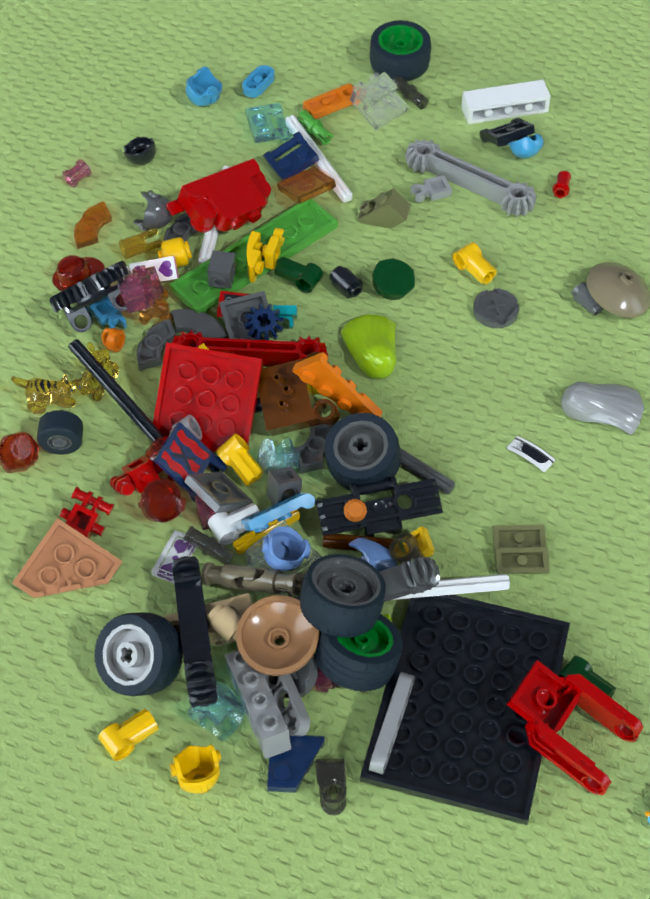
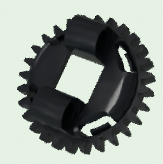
[49,261,135,332]

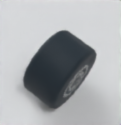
[37,410,83,455]

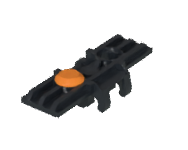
[316,476,443,537]

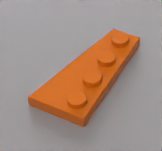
[292,352,383,417]

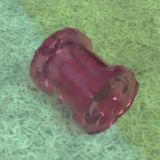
[62,159,91,188]

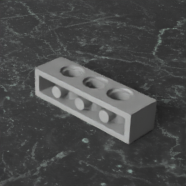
[225,650,291,759]

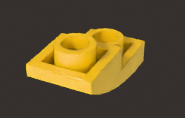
[247,231,264,283]

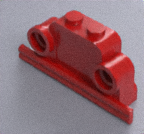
[165,158,271,233]

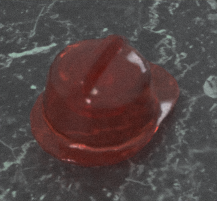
[52,255,105,291]

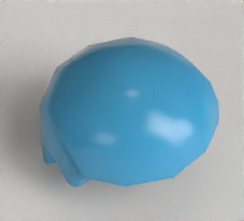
[508,134,544,159]

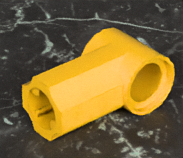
[452,242,497,285]
[216,434,264,486]
[98,709,159,761]

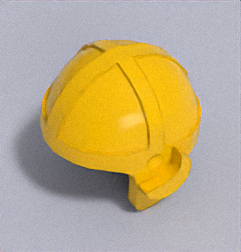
[169,744,222,794]

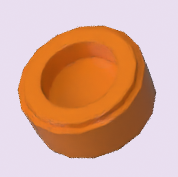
[101,328,125,352]

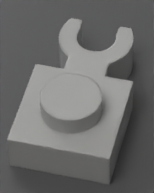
[411,175,452,202]

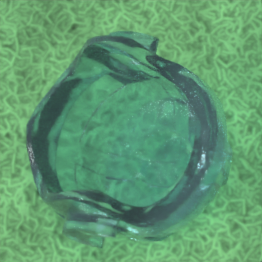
[257,438,301,474]

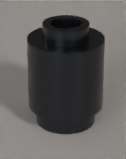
[329,266,363,298]

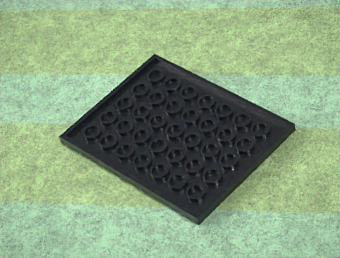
[360,594,570,825]

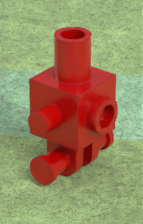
[110,456,164,496]
[59,487,114,539]

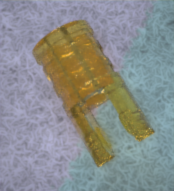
[119,228,162,259]

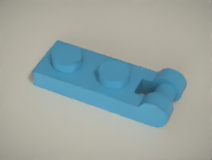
[242,493,315,533]

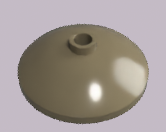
[586,262,650,318]

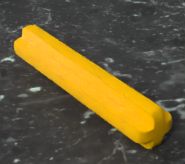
[232,509,300,554]

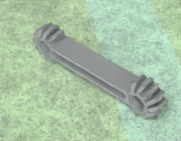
[405,138,536,217]

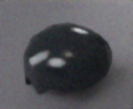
[124,137,156,166]

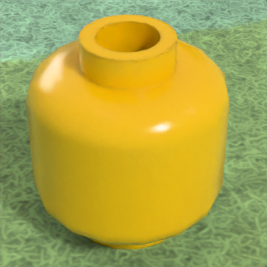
[158,237,192,268]

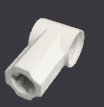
[208,503,260,546]

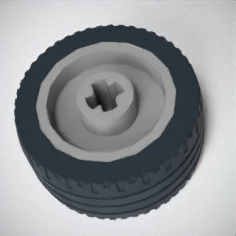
[94,612,183,696]

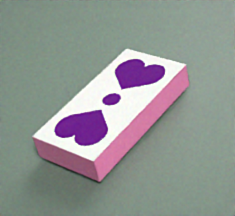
[129,256,179,287]

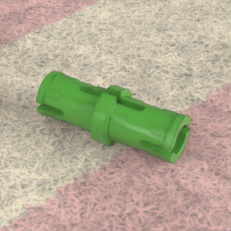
[297,110,333,145]

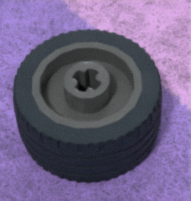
[324,413,401,490]

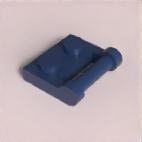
[263,131,320,184]

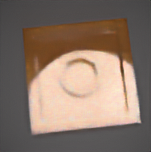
[277,167,336,204]

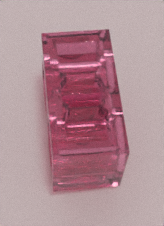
[119,265,164,313]

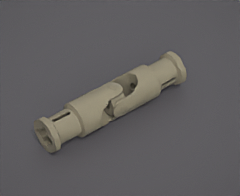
[201,563,304,596]

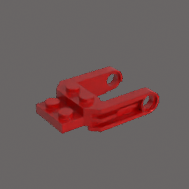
[507,660,643,795]

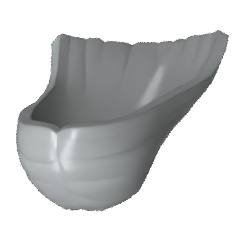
[561,381,644,435]

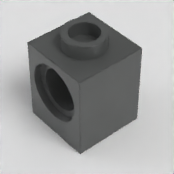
[207,250,236,289]
[266,466,302,505]

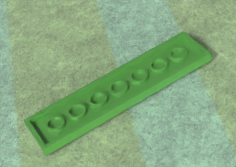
[169,197,338,313]

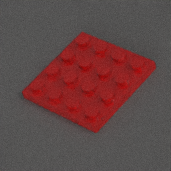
[153,342,264,451]

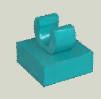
[273,305,297,329]

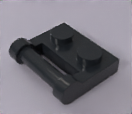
[479,118,535,147]

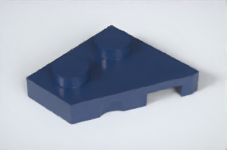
[267,735,325,793]

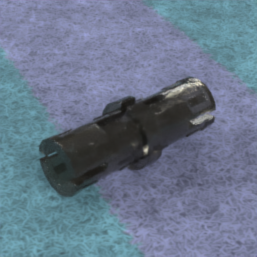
[391,76,429,109]
[183,526,236,565]

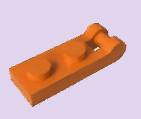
[303,83,363,119]

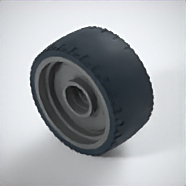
[300,554,386,638]

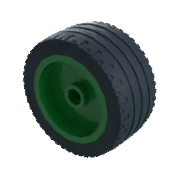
[370,20,431,82]
[316,614,403,692]

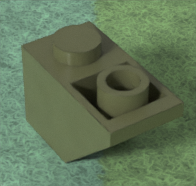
[357,188,411,229]

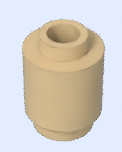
[207,603,241,643]

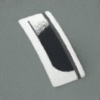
[507,436,555,472]

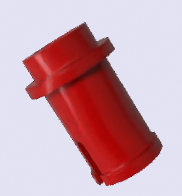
[552,171,571,198]

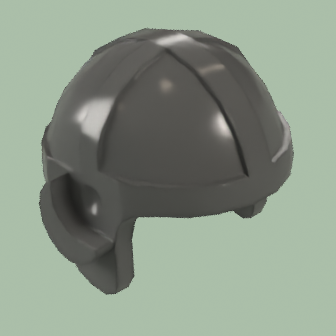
[134,190,172,232]

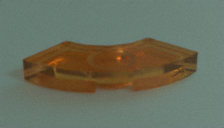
[74,201,112,249]

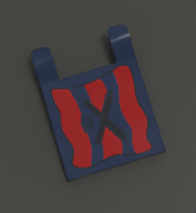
[153,422,228,504]

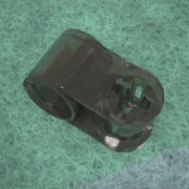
[315,757,347,816]

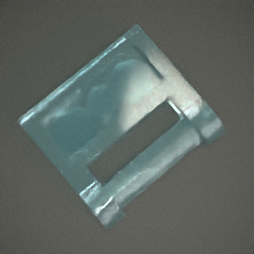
[245,103,292,143]

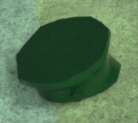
[372,258,415,300]

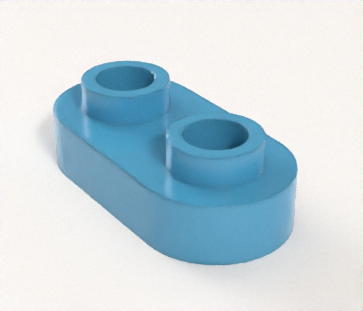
[242,65,275,98]

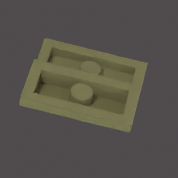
[492,525,549,574]

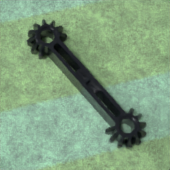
[172,556,218,708]

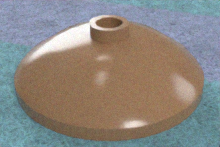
[236,595,319,676]

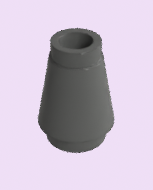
[571,282,604,316]

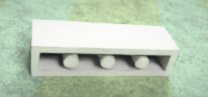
[461,80,551,124]

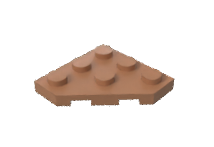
[12,518,123,598]

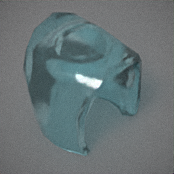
[187,681,245,742]

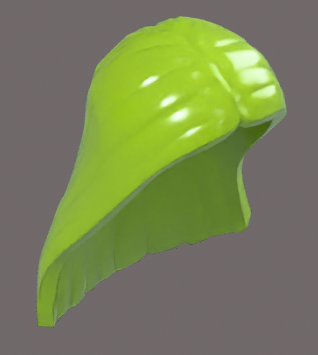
[341,314,396,379]

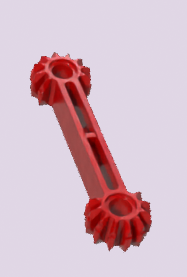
[172,329,328,367]

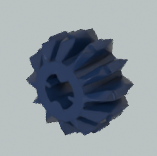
[244,303,284,340]

